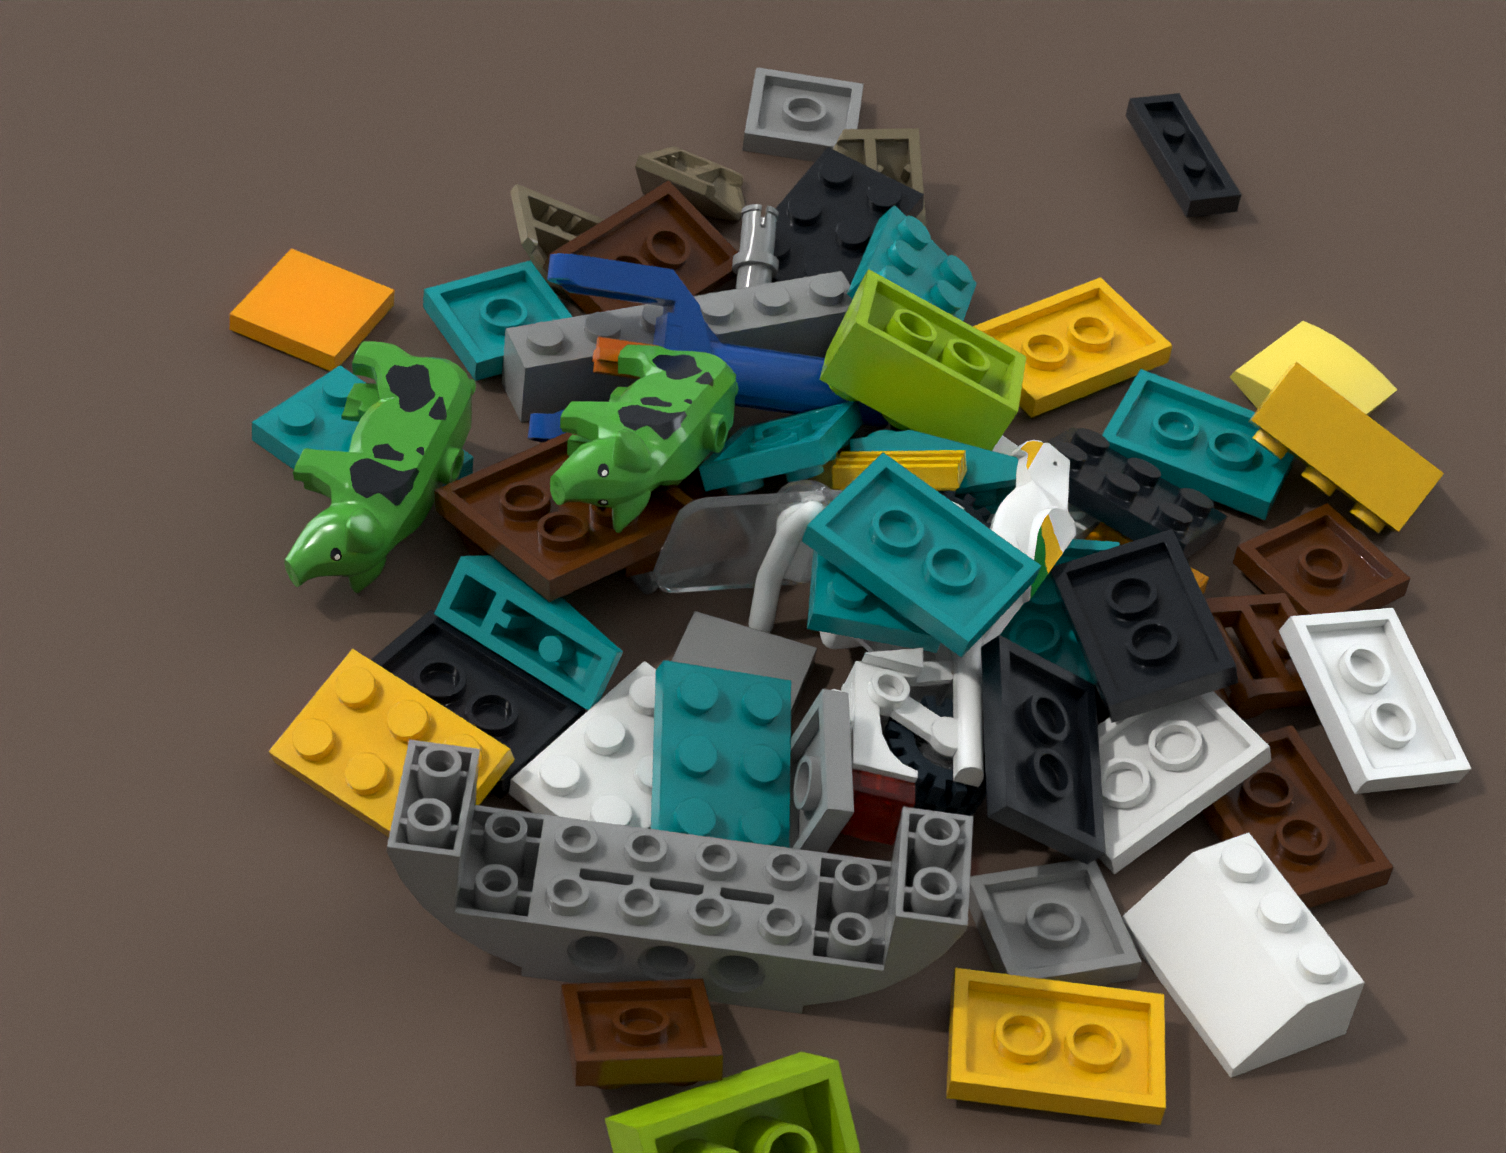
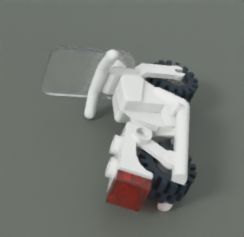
[653,480,991,845]

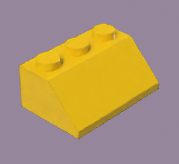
[1248,362,1444,534]

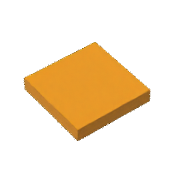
[229,248,395,371]

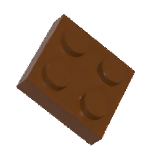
[1233,503,1411,615]
[560,979,723,1090]

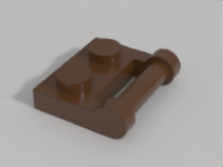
[1205,593,1313,719]

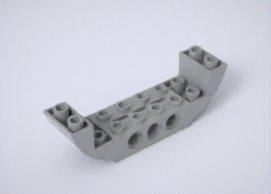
[387,739,973,1014]

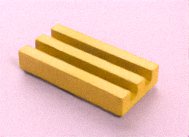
[831,450,967,492]

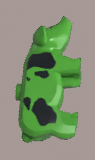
[284,341,476,594]
[550,344,739,533]

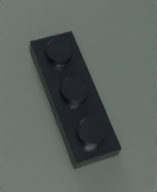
[1126,93,1241,218]

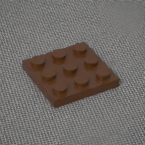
[434,432,706,602]

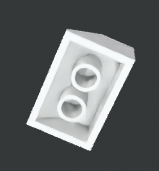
[1122,833,1365,1078]

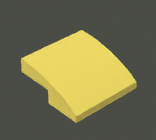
[1230,321,1397,415]

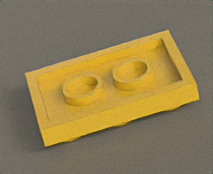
[973,277,1173,418]
[268,648,515,838]
[946,968,1166,1125]

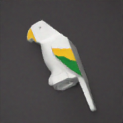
[983,440,1076,645]

